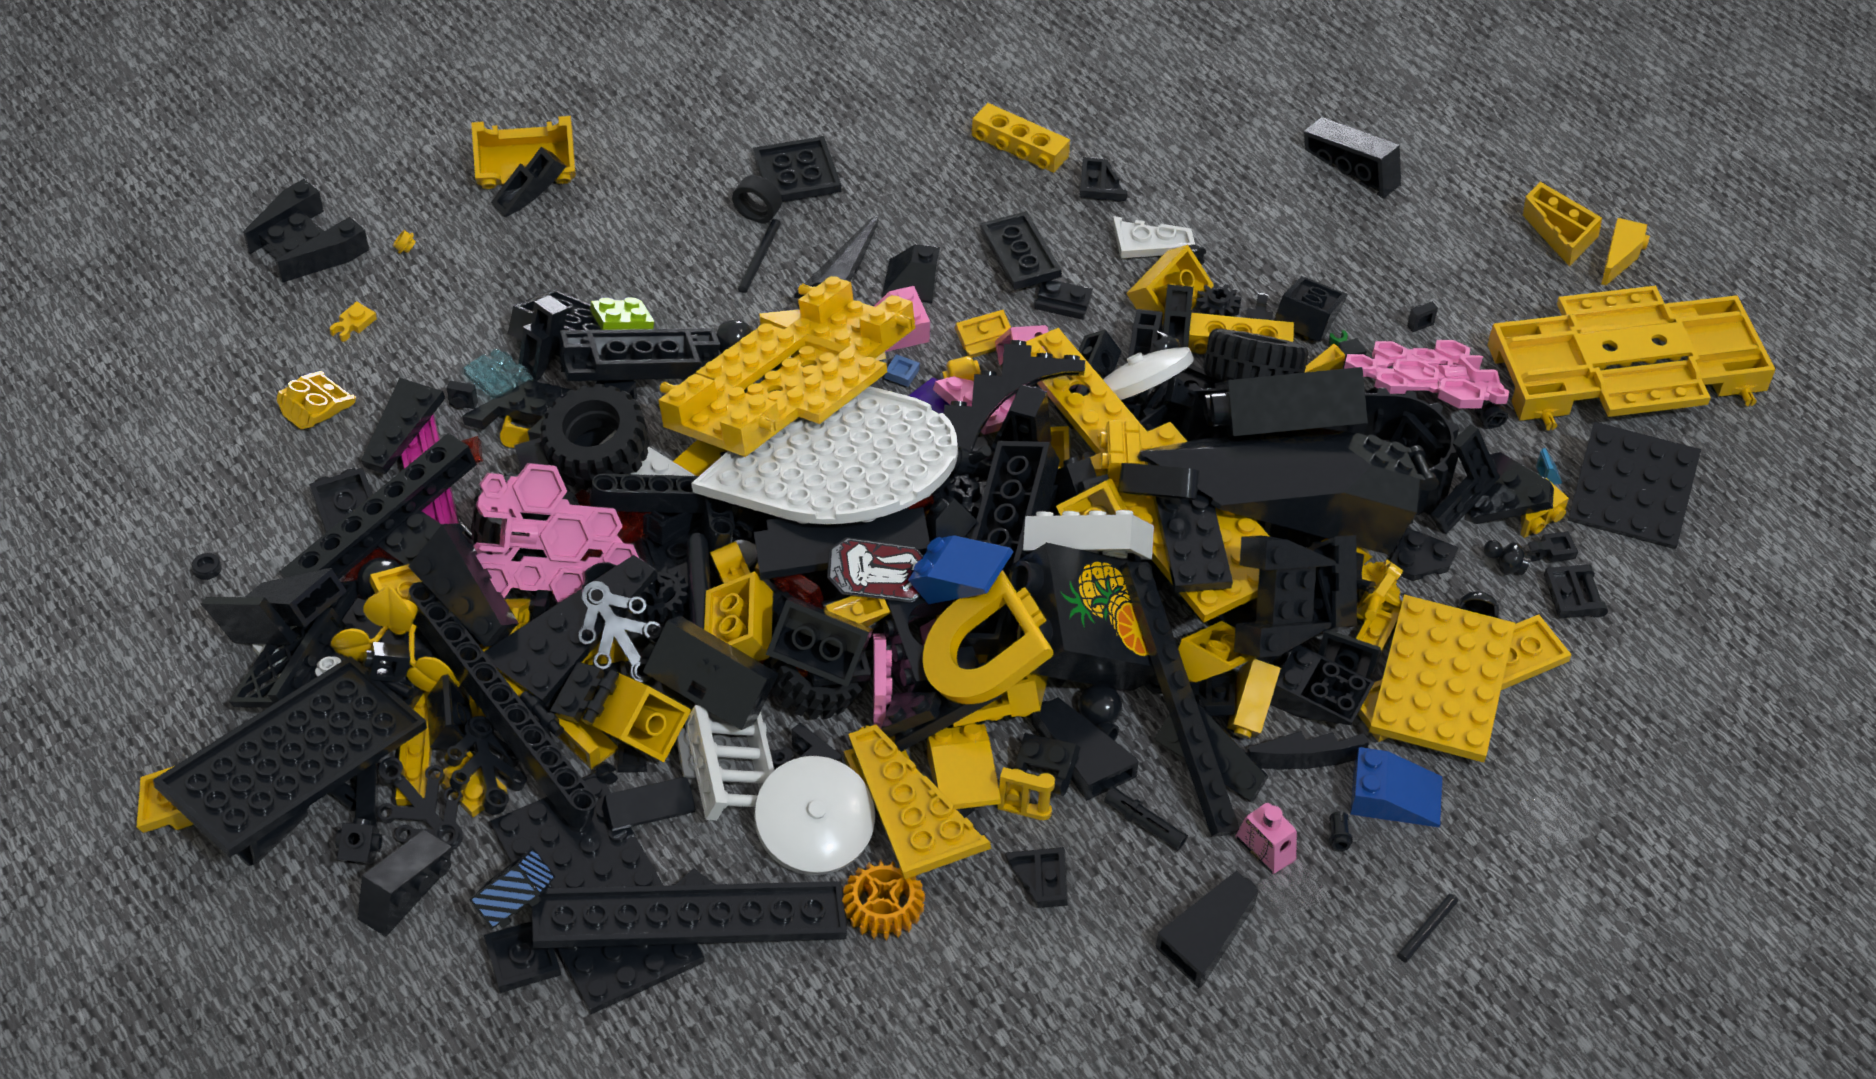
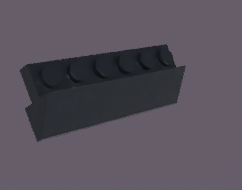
[559,328,720,382]

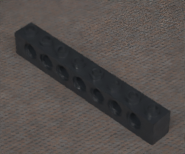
[279,433,477,579]

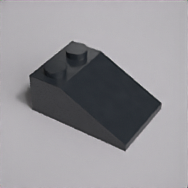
[1274,276,1348,342]

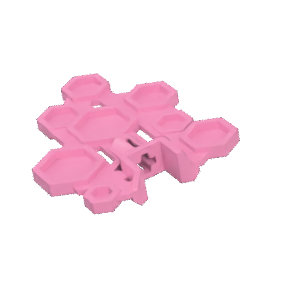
[1344,340,1509,408]
[474,463,639,603]

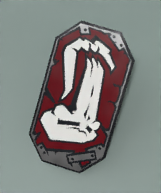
[827,537,923,603]

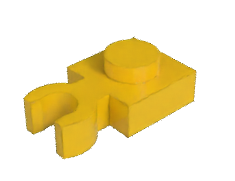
[330,301,377,342]

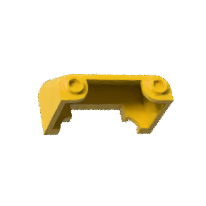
[471,116,576,189]

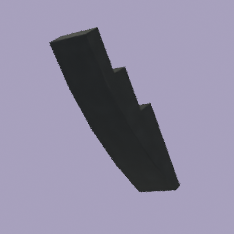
[1247,731,1369,770]

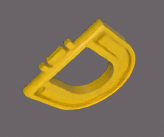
[923,570,1054,704]

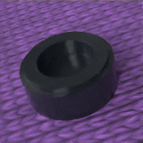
[192,553,222,580]

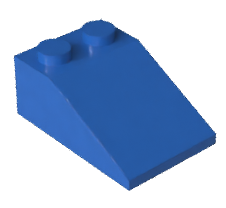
[908,535,1013,604]
[1350,747,1442,828]

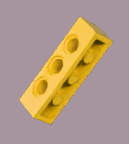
[972,103,1070,173]
[1188,313,1294,354]

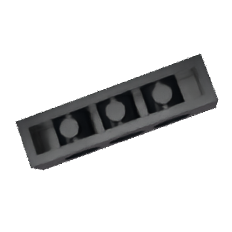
[1054,330,1122,429]

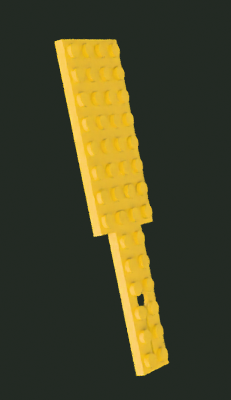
[1026,328,1270,623]

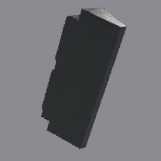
[754,507,930,580]

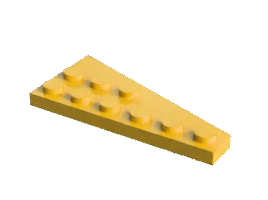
[848,725,991,879]

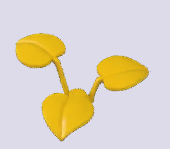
[331,584,461,692]

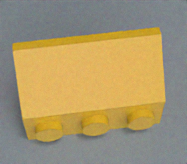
[1126,244,1214,325]
[704,571,773,661]
[1178,621,1256,683]

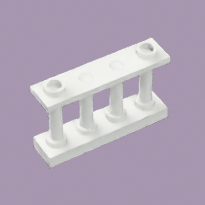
[685,705,774,820]

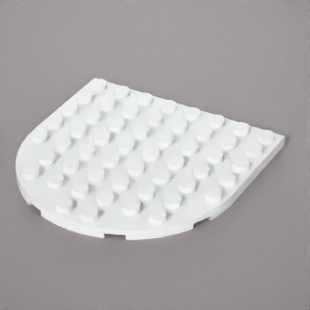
[691,386,958,524]

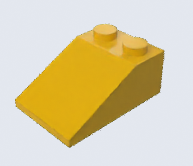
[927,724,1001,809]

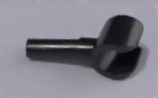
[582,762,618,785]

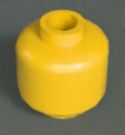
[942,356,981,381]

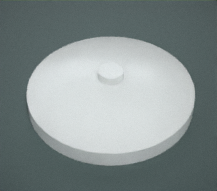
[1103,347,1194,400]
[754,756,875,875]

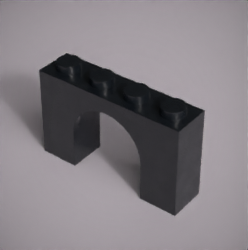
[882,596,979,692]

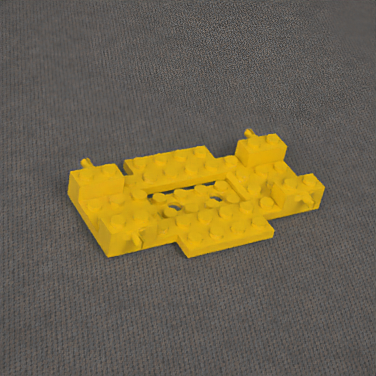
[658,276,915,457]
[1487,286,1776,431]

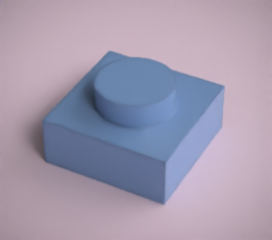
[885,354,920,387]

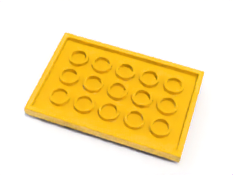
[1369,595,1515,763]

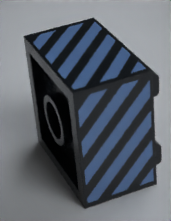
[469,848,556,929]

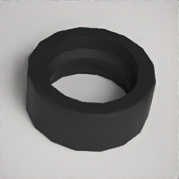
[732,175,782,224]

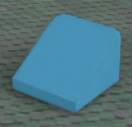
[1536,448,1562,484]

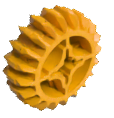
[842,860,925,940]

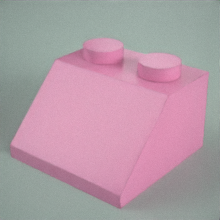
[874,286,930,352]

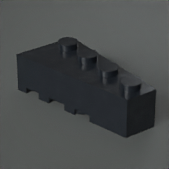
[1304,117,1401,199]

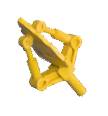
[1357,559,1403,621]

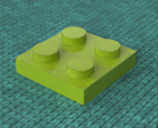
[590,298,654,330]

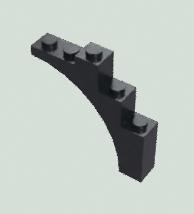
[944,340,1086,475]

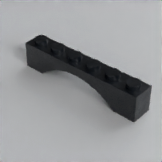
[1121,309,1163,422]

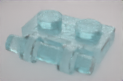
[463,348,533,398]

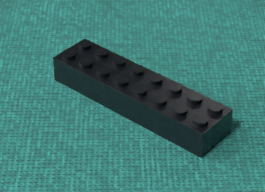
[954,441,1060,656]

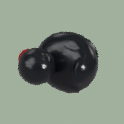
[1483,540,1531,575]

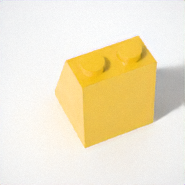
[592,672,691,762]

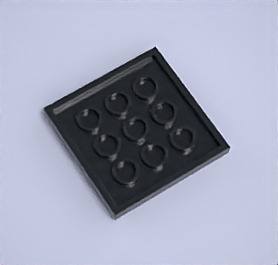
[1567,422,1701,549]

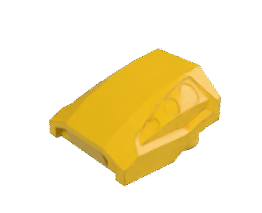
[277,371,356,429]

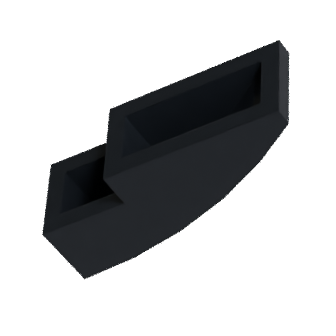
[491,147,567,217]
[1162,284,1193,347]
[518,295,568,381]

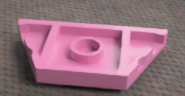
[873,633,892,729]

